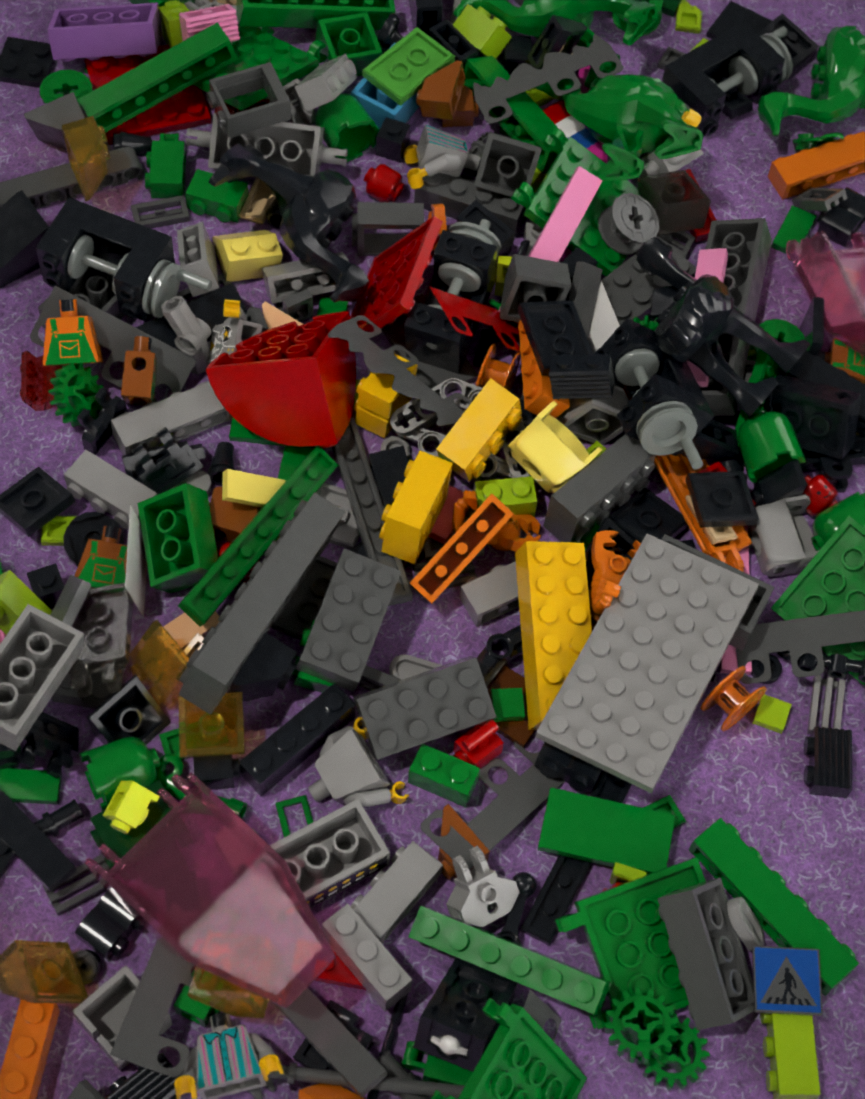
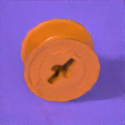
[476,343,521,392]
[700,666,767,732]

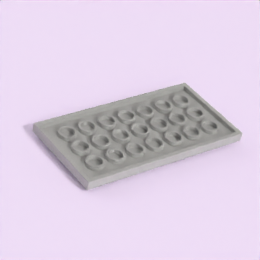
[536,534,759,793]

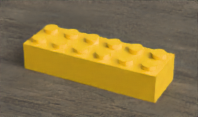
[515,541,592,730]

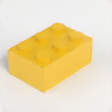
[436,378,523,482]
[379,451,453,564]

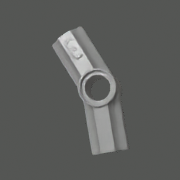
[161,296,211,375]

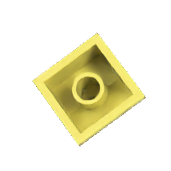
[212,230,283,282]

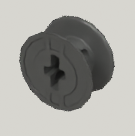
[598,193,659,255]

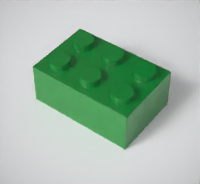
[137,483,218,593]

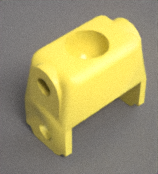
[508,401,602,493]

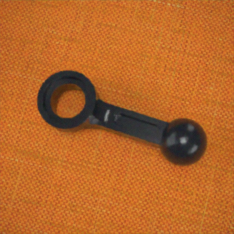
[496,872,536,945]

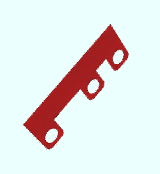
[430,287,520,352]

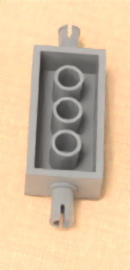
[186,113,348,176]

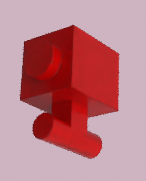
[453,720,504,769]

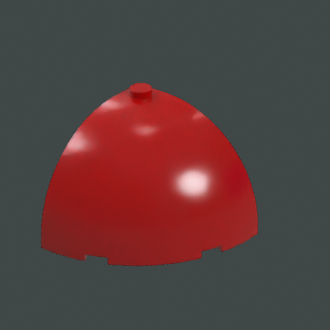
[205,311,356,448]

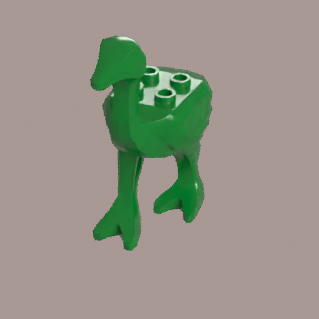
[453,0,658,89]
[758,26,865,136]
[534,75,703,181]

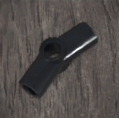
[477,625,523,689]

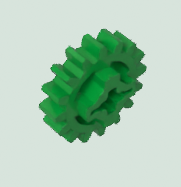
[48,363,104,427]
[604,987,679,1065]
[636,1013,709,1090]

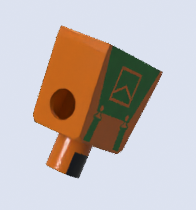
[43,299,103,366]

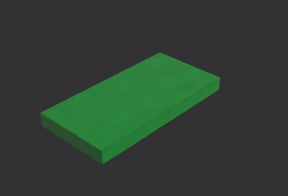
[537,787,676,875]

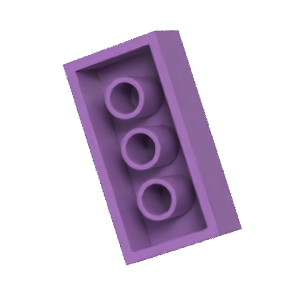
[47,3,163,62]

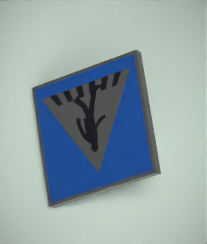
[752,946,823,1016]

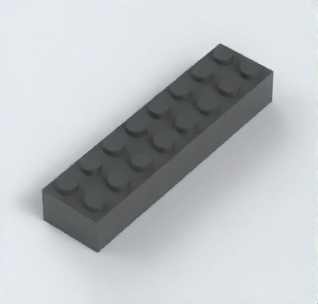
[700,218,772,416]
[179,492,345,715]

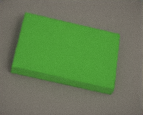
[362,27,455,106]

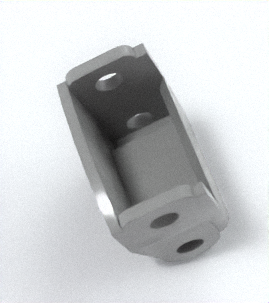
[748,494,819,577]

